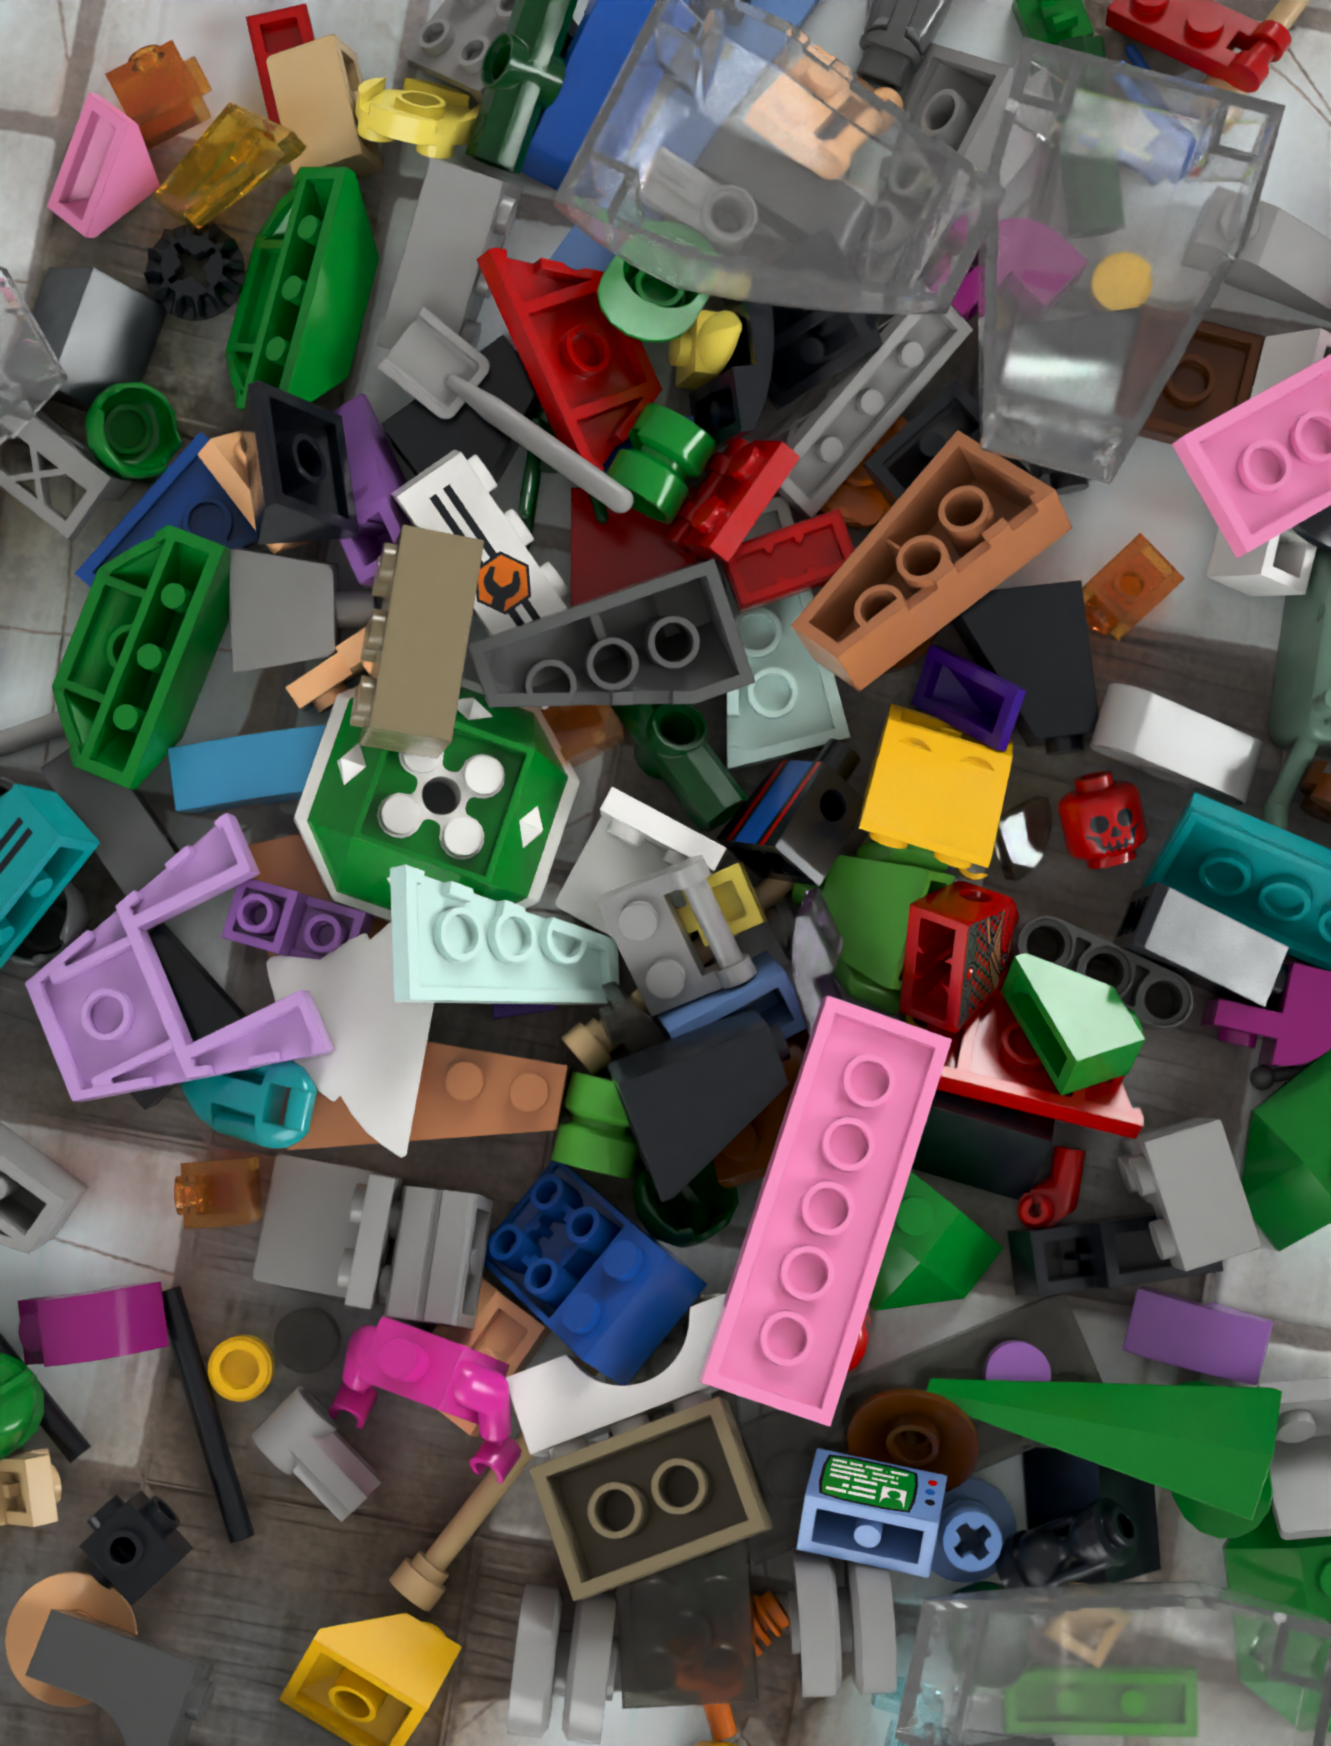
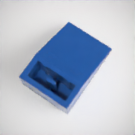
[484,1160,708,1386]

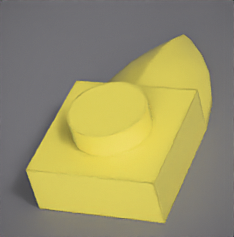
[668,310,742,390]

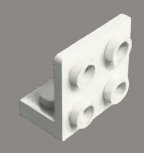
[555,787,727,938]

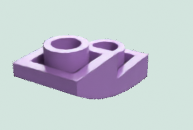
[221,879,374,960]
[1122,1285,1274,1385]

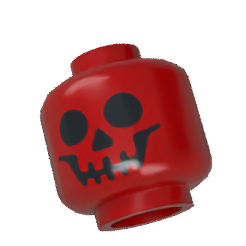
[1058,770,1148,869]

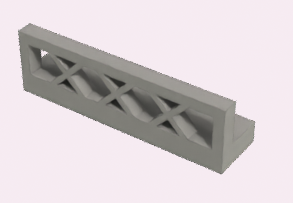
[766,285,973,518]
[0,377,133,540]

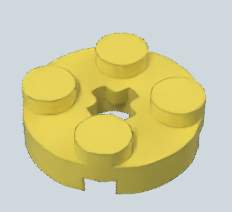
[355,77,481,159]

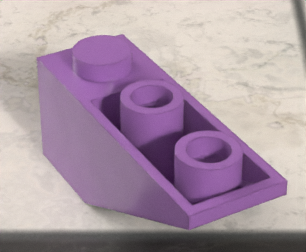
[332,393,413,586]

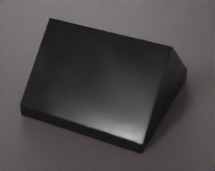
[6,267,167,412]
[242,380,359,545]
[911,1090,1055,1200]
[1020,1443,1161,1586]

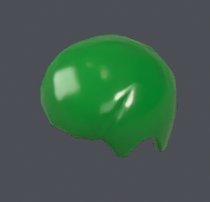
[85,382,182,479]

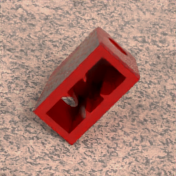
[899,881,1019,1034]

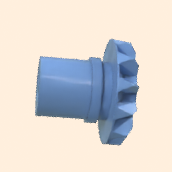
[931,1477,1017,1583]

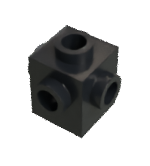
[79,1490,193,1606]

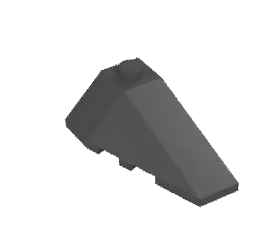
[467,559,755,707]

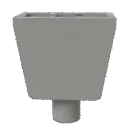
[230,548,377,672]

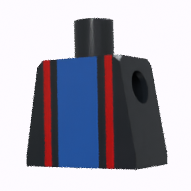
[716,738,864,886]

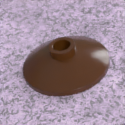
[847,1389,980,1493]

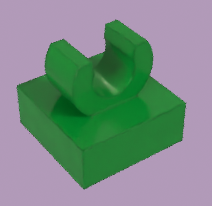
[1011,0,1094,63]

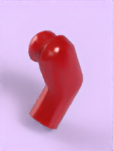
[1017,1145,1086,1229]

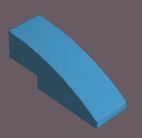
[168,724,326,814]

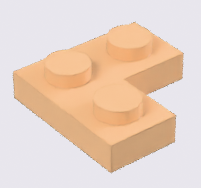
[285,627,372,714]

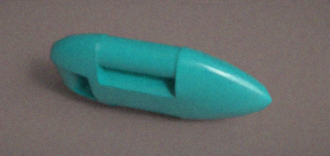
[181,1061,317,1149]

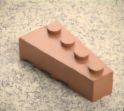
[791,430,1072,692]
[287,1041,570,1150]

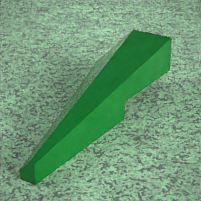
[926,1378,1282,1521]

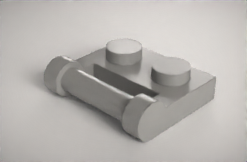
[596,855,757,1017]

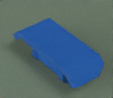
[521,0,693,196]

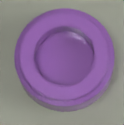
[983,1340,1051,1382]

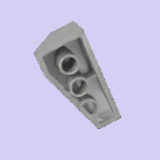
[854,43,1056,304]

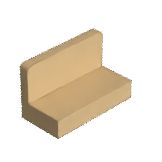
[266,34,384,178]

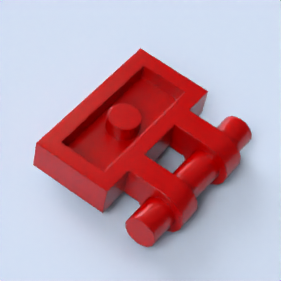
[664,438,800,562]

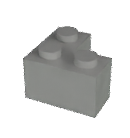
[1117,1117,1262,1271]

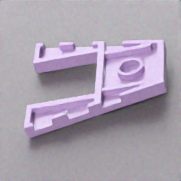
[25,813,335,1102]

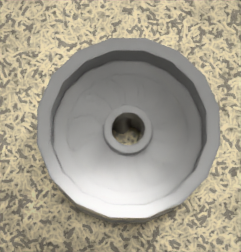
[788,1547,897,1698]
[507,1582,619,1745]

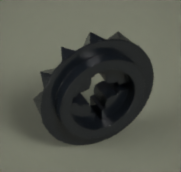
[144,219,246,321]

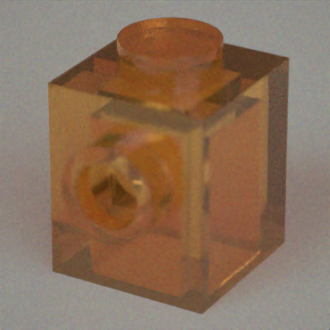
[105,40,212,150]
[1082,533,1185,642]
[174,1156,263,1229]

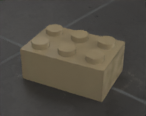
[350,525,484,759]
[529,1397,774,1601]

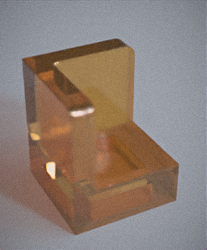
[541,705,624,767]

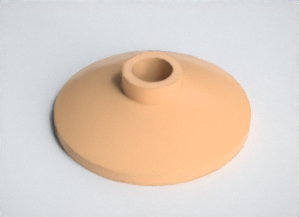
[5,1571,138,1707]

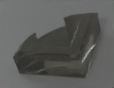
[994,796,1052,881]

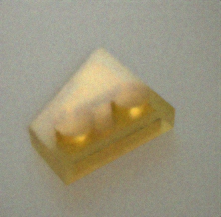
[152,102,307,229]

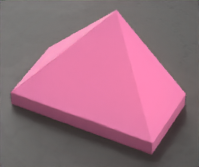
[47,92,161,238]

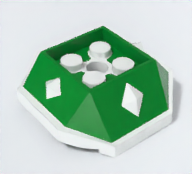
[293,677,580,923]

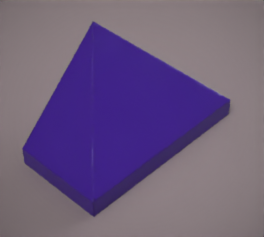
[911,644,1026,751]

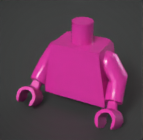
[328,1316,522,1484]

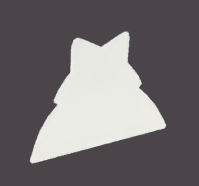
[266,921,434,1158]

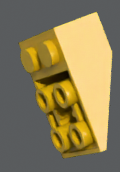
[859,703,1013,869]

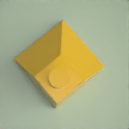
[279,1613,462,1746]

